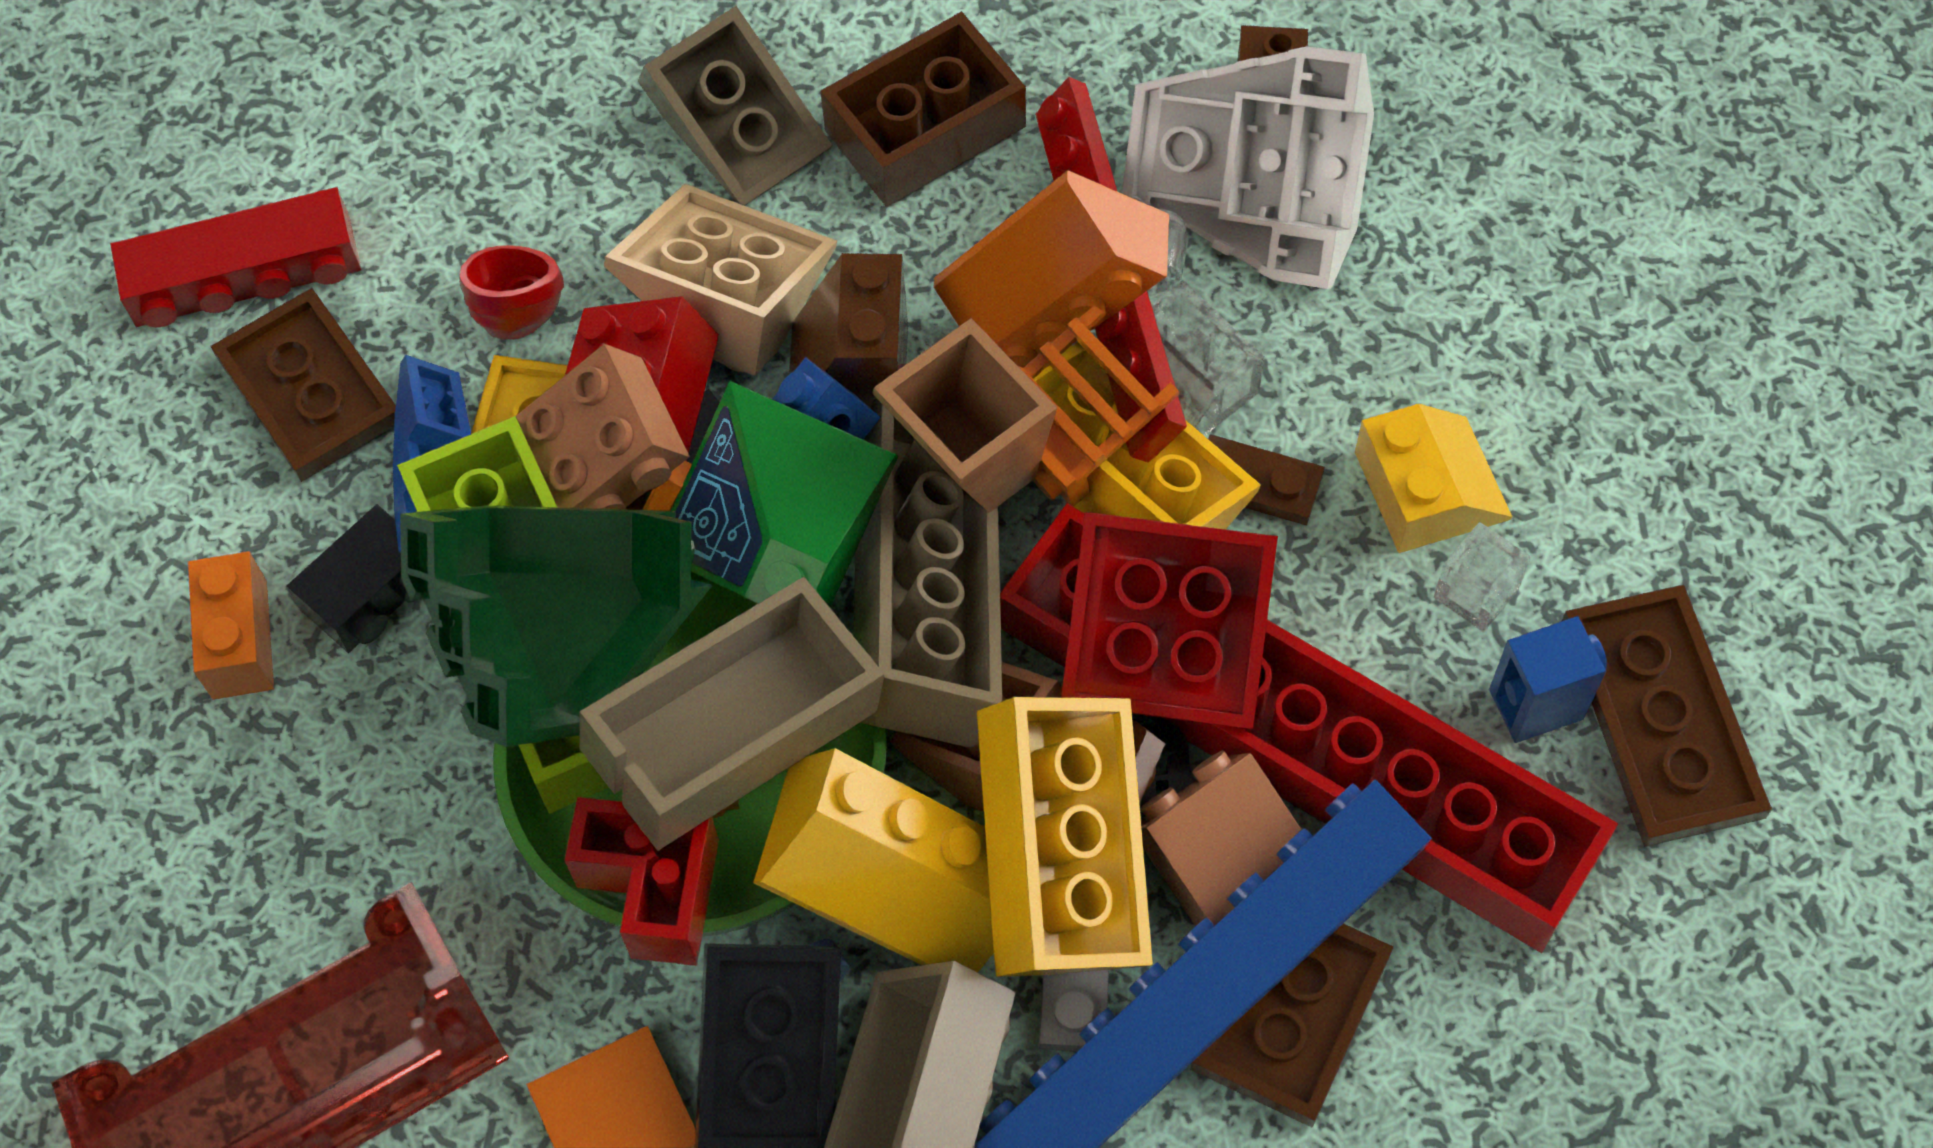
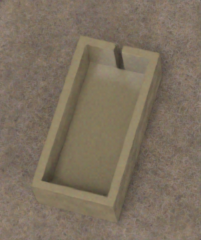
[580,577,885,851]
[824,961,1016,1148]

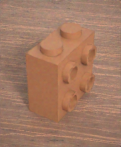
[516,344,690,510]
[1140,751,1302,926]

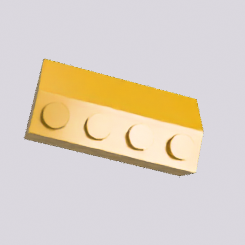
[1034,342,1261,529]
[977,697,1153,977]
[753,748,994,973]

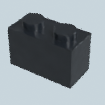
[286,504,416,654]

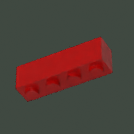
[110,187,361,328]

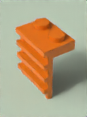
[1019,304,1179,507]

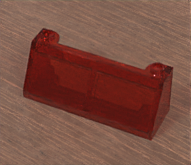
[51,882,510,1148]

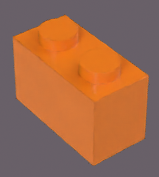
[188,551,274,700]

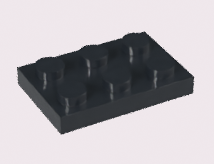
[695,943,841,1148]

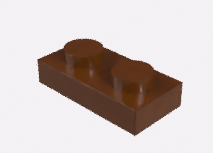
[1208,434,1325,526]

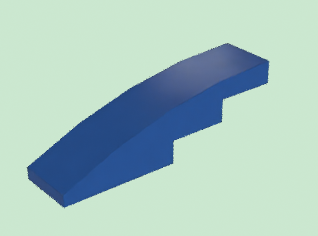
[393,354,471,552]

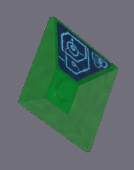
[671,381,899,607]

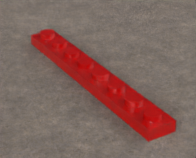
[1035,76,1187,463]

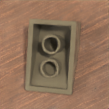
[638,6,833,206]

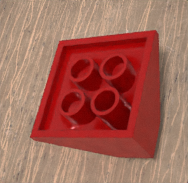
[1061,512,1278,729]

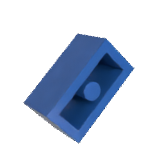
[1489,616,1607,743]

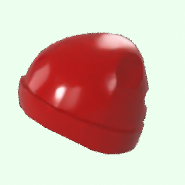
[459,245,564,340]

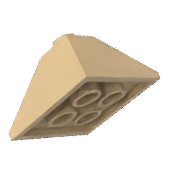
[604,184,837,376]

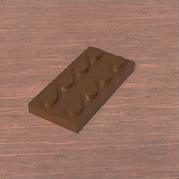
[1561,584,1772,847]

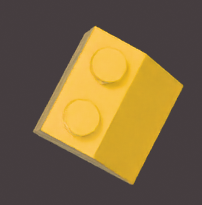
[1355,403,1512,553]

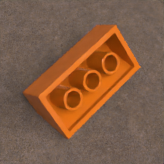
[934,170,1169,368]

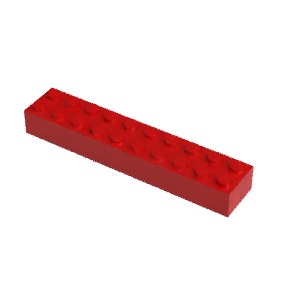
[1000,503,1619,954]

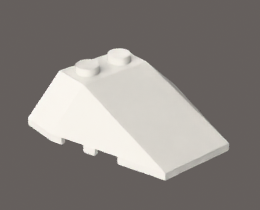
[1122,46,1374,289]

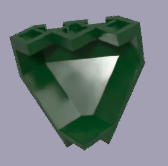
[400,505,713,747]

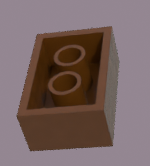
[820,11,1026,207]

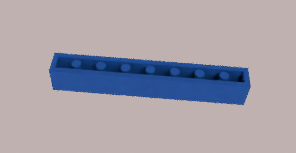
[975,779,1432,1148]

